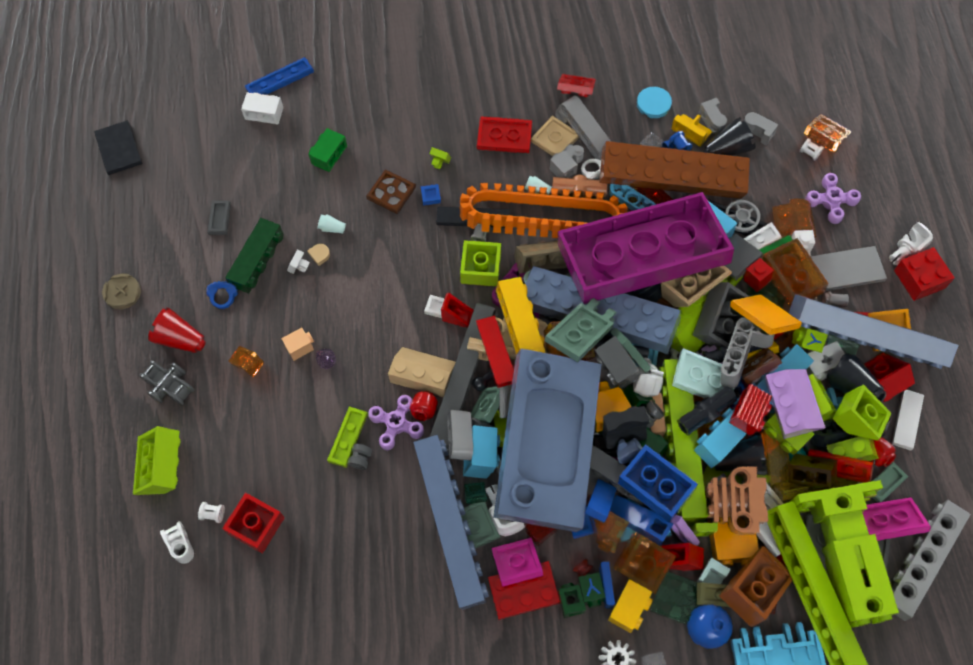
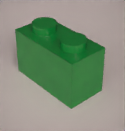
[308,128,347,172]

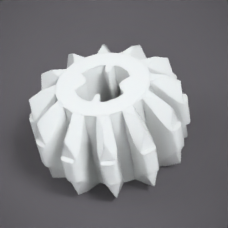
[598,640,636,665]

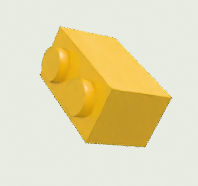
[608,579,653,633]

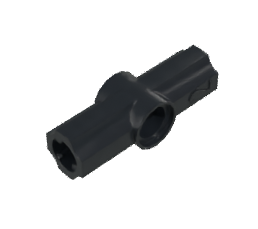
[677,386,737,435]

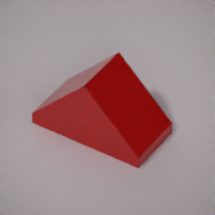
[441,293,474,328]

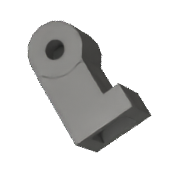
[699,98,727,135]
[744,112,779,145]

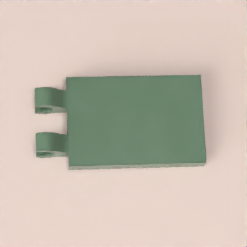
[545,298,617,362]

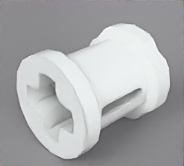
[799,138,824,161]
[198,502,225,523]

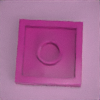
[491,538,543,587]

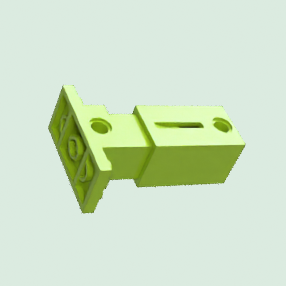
[790,480,899,628]

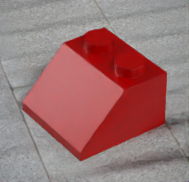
[865,353,915,402]

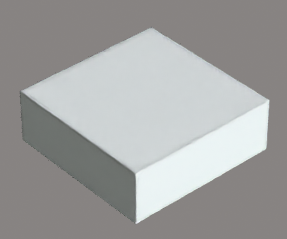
[424,295,444,318]

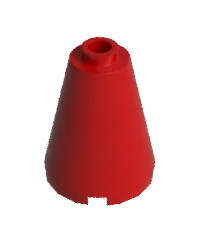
[148,307,206,353]

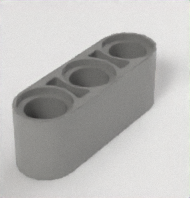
[447,410,473,461]

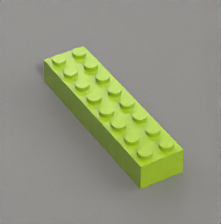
[659,359,708,527]

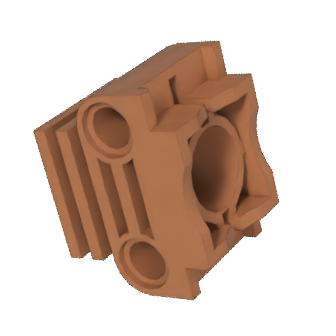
[706,467,768,535]

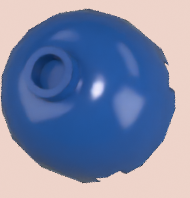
[687,604,733,649]

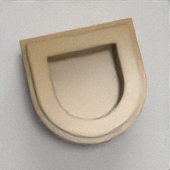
[307,244,330,266]

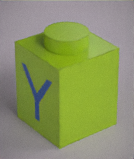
[792,326,828,353]

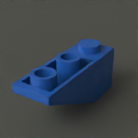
[608,495,673,547]

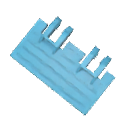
[730,622,826,665]

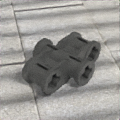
[139,360,195,406]

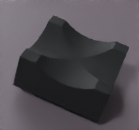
[602,406,649,449]

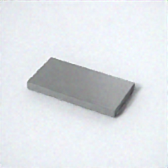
[803,246,887,293]

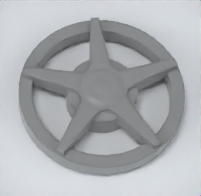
[725,200,760,232]

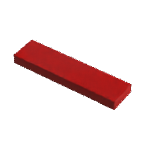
[476,316,514,388]

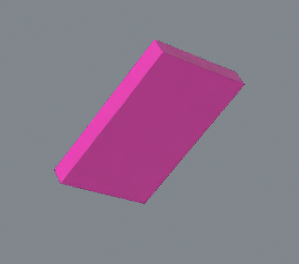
[862,497,931,541]

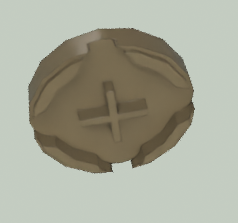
[102,273,141,309]

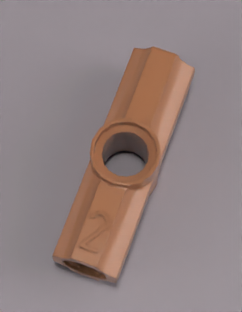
[552,175,607,198]

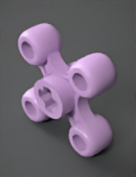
[805,173,861,224]
[368,395,424,450]

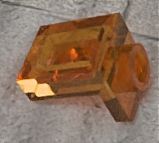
[228,346,264,377]

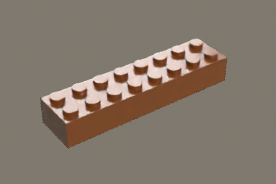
[599,141,750,199]

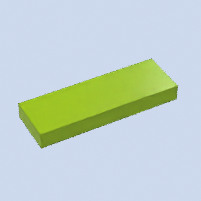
[327,407,368,468]

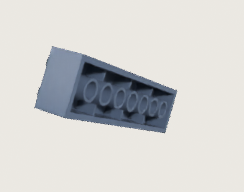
[526,266,681,354]
[789,294,959,369]
[414,435,489,610]

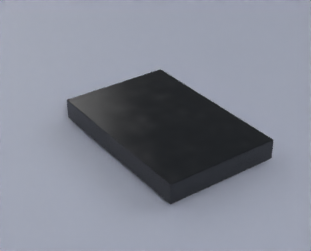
[94,120,143,175]

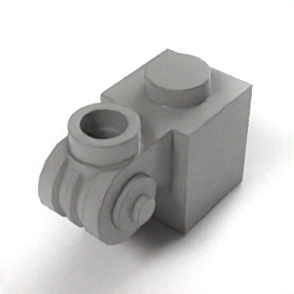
[550,144,584,178]

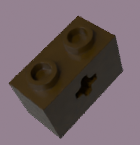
[789,454,837,489]

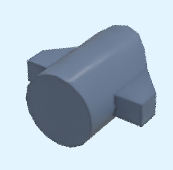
[616,438,642,464]

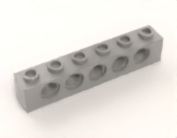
[892,500,971,621]

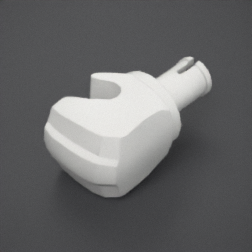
[889,222,933,265]
[633,358,664,397]
[486,485,525,536]

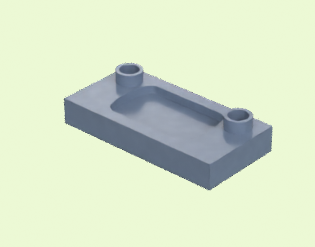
[493,348,601,532]

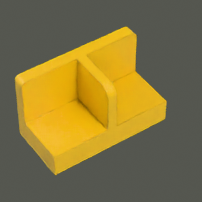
[671,114,712,147]

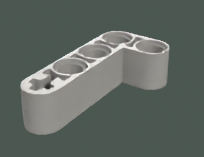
[555,95,611,160]
[720,317,774,389]

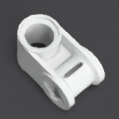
[160,521,194,564]

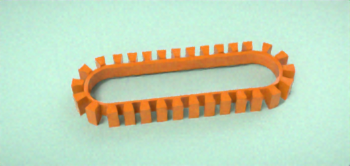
[460,183,628,238]

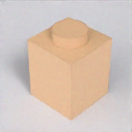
[281,328,314,361]

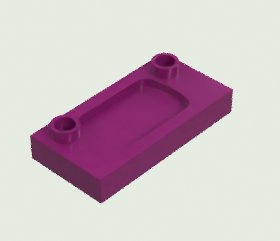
[558,192,734,304]

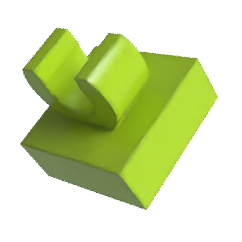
[429,147,451,169]

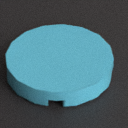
[637,87,672,118]

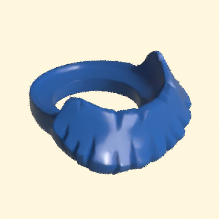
[206,281,238,309]

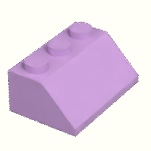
[765,369,825,439]

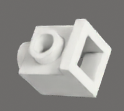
[790,230,815,257]

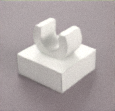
[287,249,310,274]

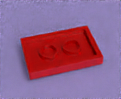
[557,74,596,97]
[477,116,532,153]
[488,561,560,620]

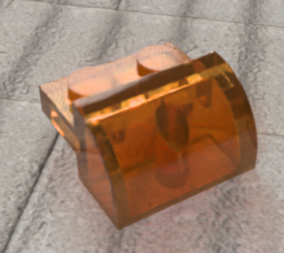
[804,114,851,153]
[772,198,817,238]

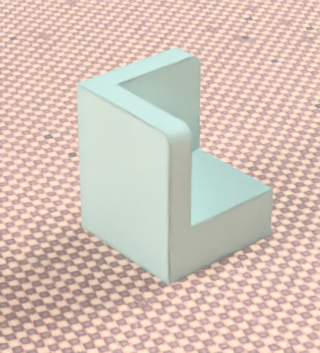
[697,558,730,584]

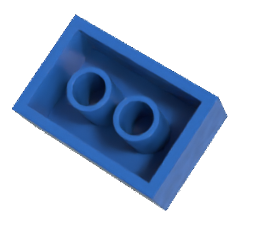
[618,445,698,523]

